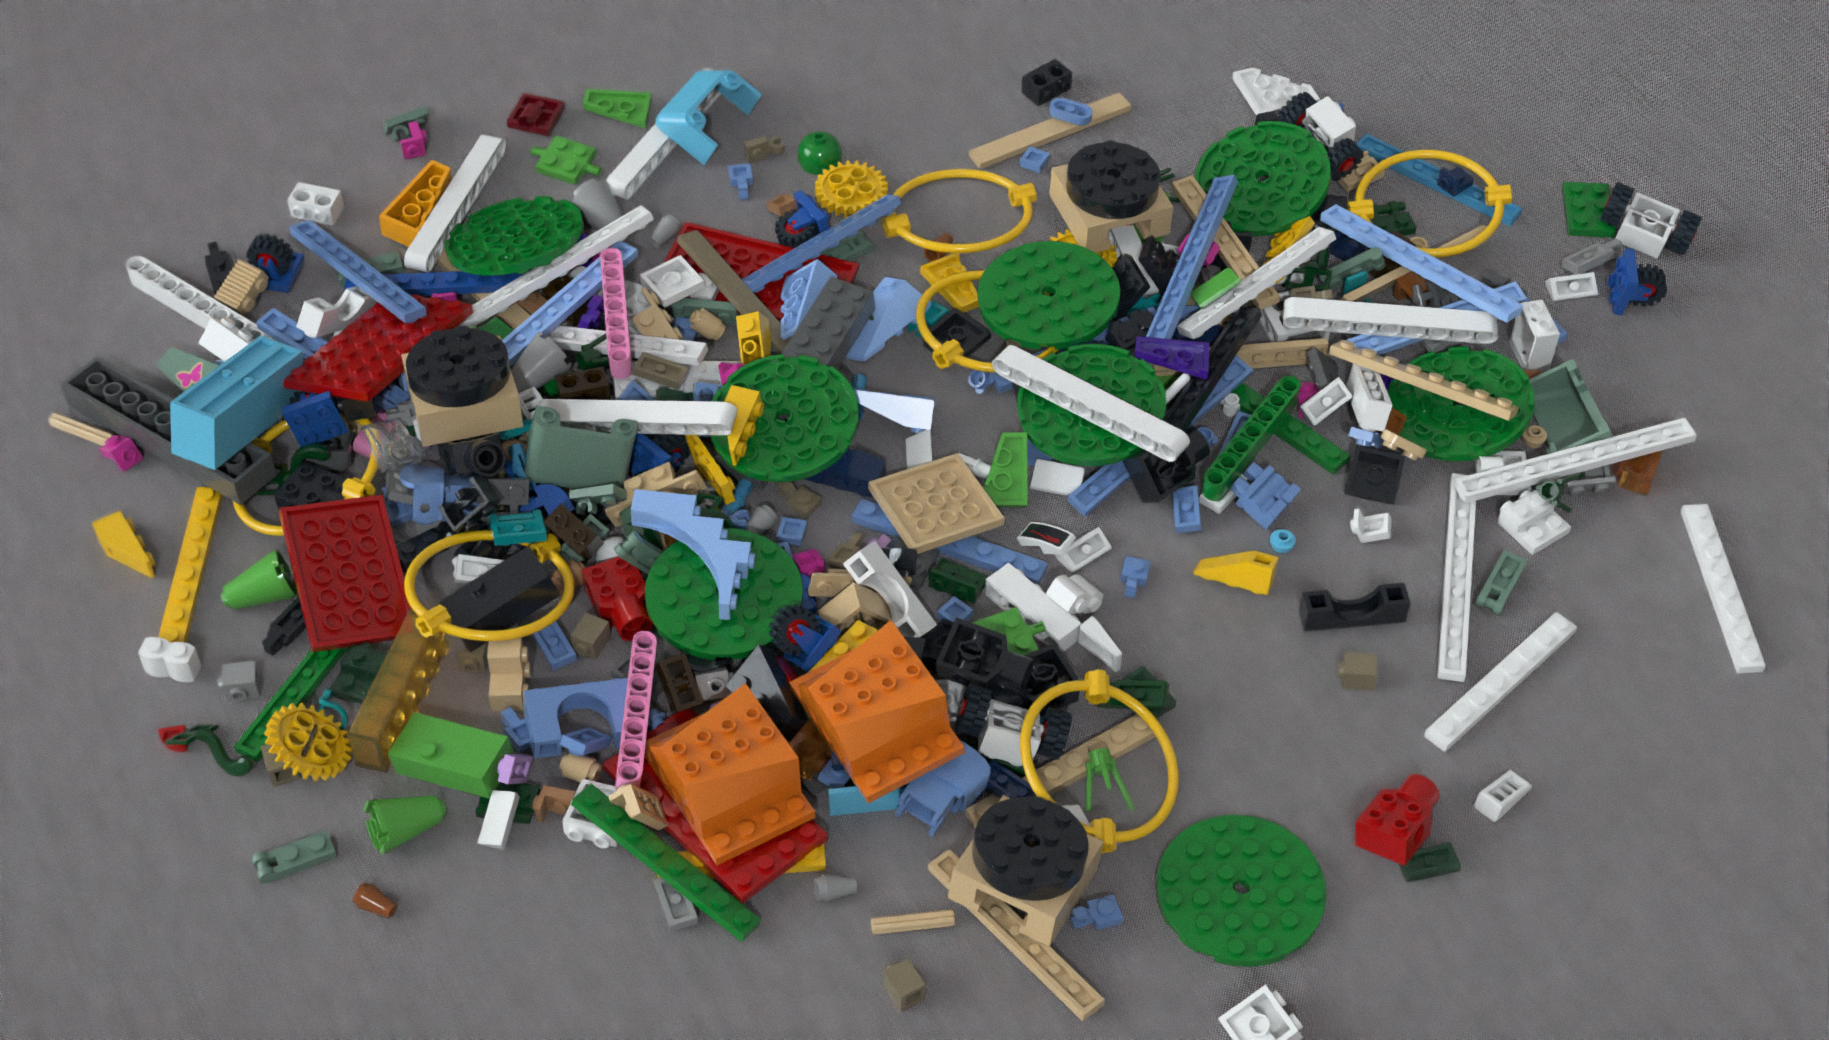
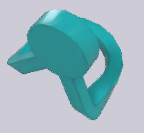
[318,688,348,730]

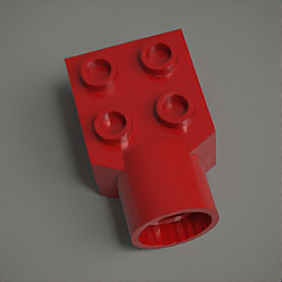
[581,556,654,642]
[1355,774,1440,866]

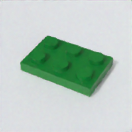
[1562,182,1616,238]

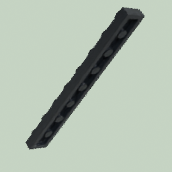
[1163,307,1262,432]

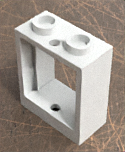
[1509,300,1560,373]

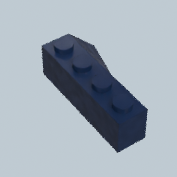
[805,448,886,498]

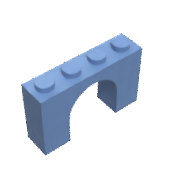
[523,678,628,759]

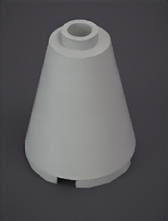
[569,178,622,231]
[511,332,572,393]

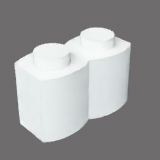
[1046,574,1104,614]
[138,637,202,682]

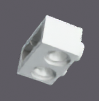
[287,182,344,225]

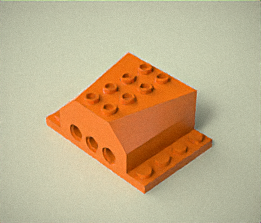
[789,620,965,804]
[644,683,815,865]

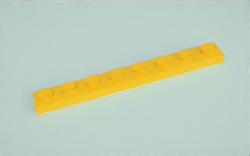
[158,487,224,643]

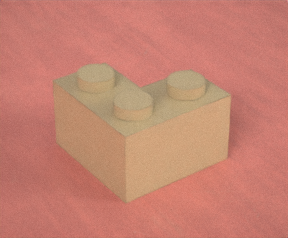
[818,582,892,641]
[487,637,531,711]

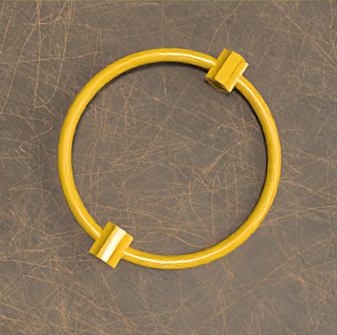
[1347,149,1512,258]
[882,169,1037,253]
[916,270,1059,373]
[233,412,381,536]
[404,530,574,641]
[1020,669,1179,854]

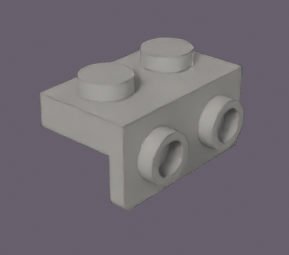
[1558,465,1616,495]

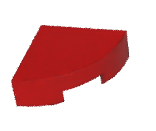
[158,725,188,752]

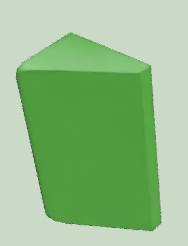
[1190,268,1241,308]

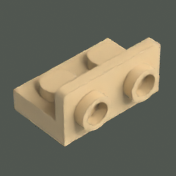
[609,783,668,830]

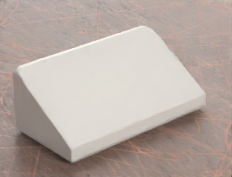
[1545,272,1599,301]
[1300,377,1353,426]
[905,429,932,469]
[1030,459,1085,496]
[1054,527,1112,573]
[477,790,520,850]

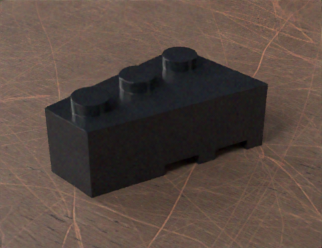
[726,644,808,742]

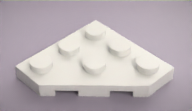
[1232,68,1320,116]

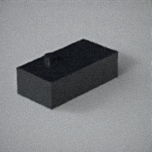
[438,546,560,653]

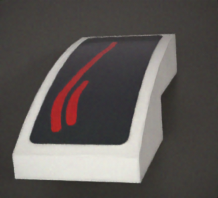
[1017,522,1076,554]

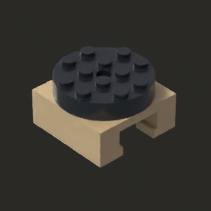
[1049,140,1174,253]
[401,326,523,447]
[948,795,1104,947]

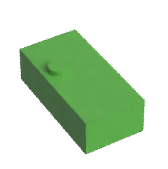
[387,712,515,799]

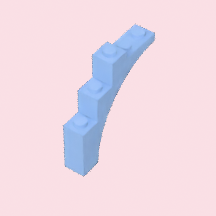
[631,489,756,620]

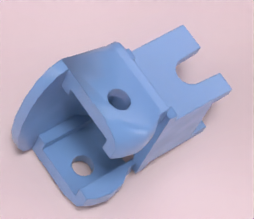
[400,464,479,525]
[895,740,990,837]

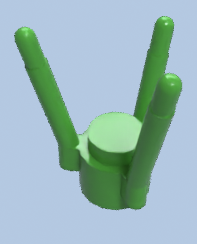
[1085,748,1134,811]

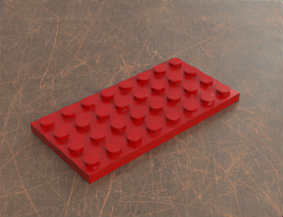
[663,222,859,323]
[284,295,473,402]
[602,709,828,904]

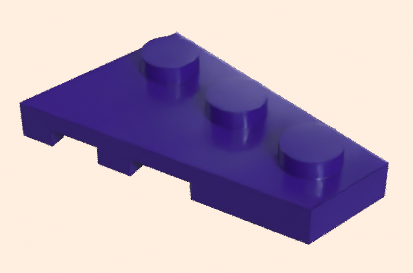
[1135,336,1209,380]

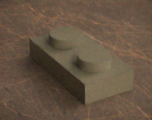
[633,352,688,390]

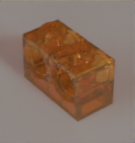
[1616,450,1663,496]
[788,718,831,781]

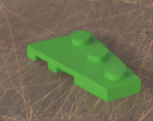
[583,89,652,129]
[984,432,1028,508]

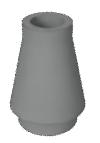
[649,215,681,248]
[745,504,778,535]
[814,874,857,903]

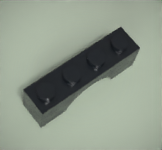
[1299,583,1411,632]

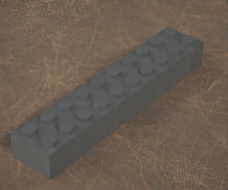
[716,277,875,490]
[60,356,277,505]

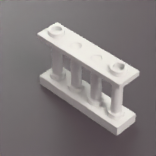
[1253,266,1330,343]

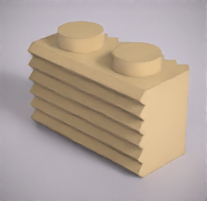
[214,259,269,317]

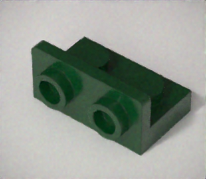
[928,558,988,604]

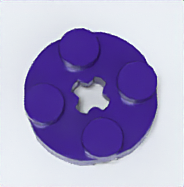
[578,294,605,330]

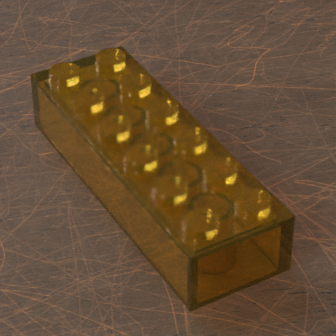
[347,608,449,773]

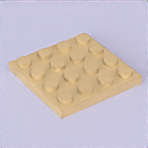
[868,453,1005,554]

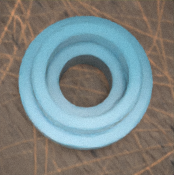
[1270,529,1296,553]

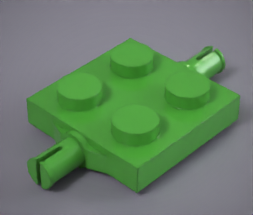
[530,135,602,185]
[972,607,1046,656]

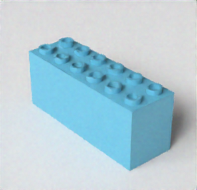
[170,335,303,470]

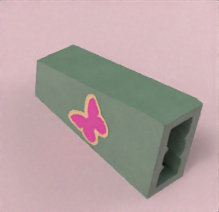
[156,347,219,392]

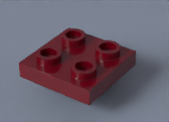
[507,93,565,136]

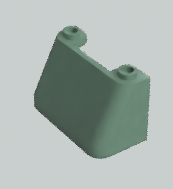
[1529,359,1613,454]
[524,405,637,489]

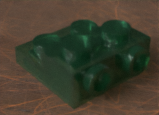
[330,642,403,710]

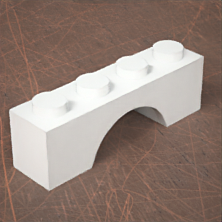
[296,286,377,338]
[843,541,937,638]

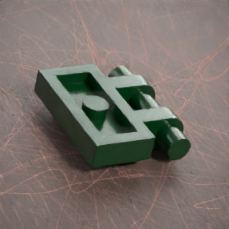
[1370,201,1417,236]

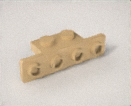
[631,287,683,340]
[605,462,706,527]
[808,569,912,597]

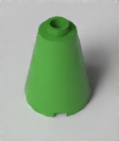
[221,550,298,610]
[364,796,446,855]

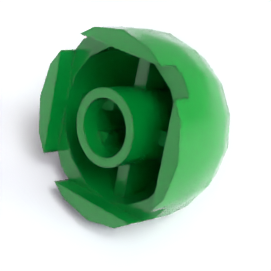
[797,131,842,175]

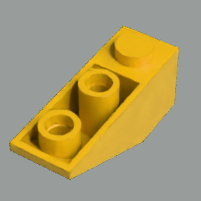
[736,311,771,364]
[724,385,764,466]
[91,511,156,578]
[1193,550,1279,595]

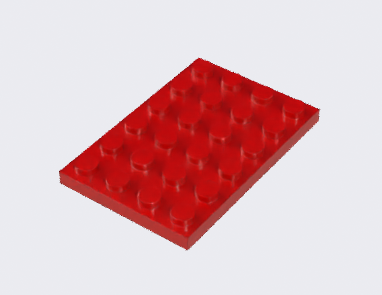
[279,495,418,652]

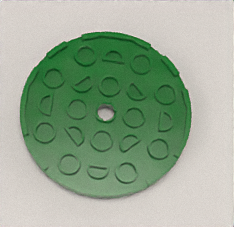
[1195,121,1332,236]
[445,196,584,276]
[977,241,1120,350]
[1017,344,1166,466]
[1387,347,1535,462]
[710,354,859,482]
[645,528,803,660]
[1156,815,1326,967]

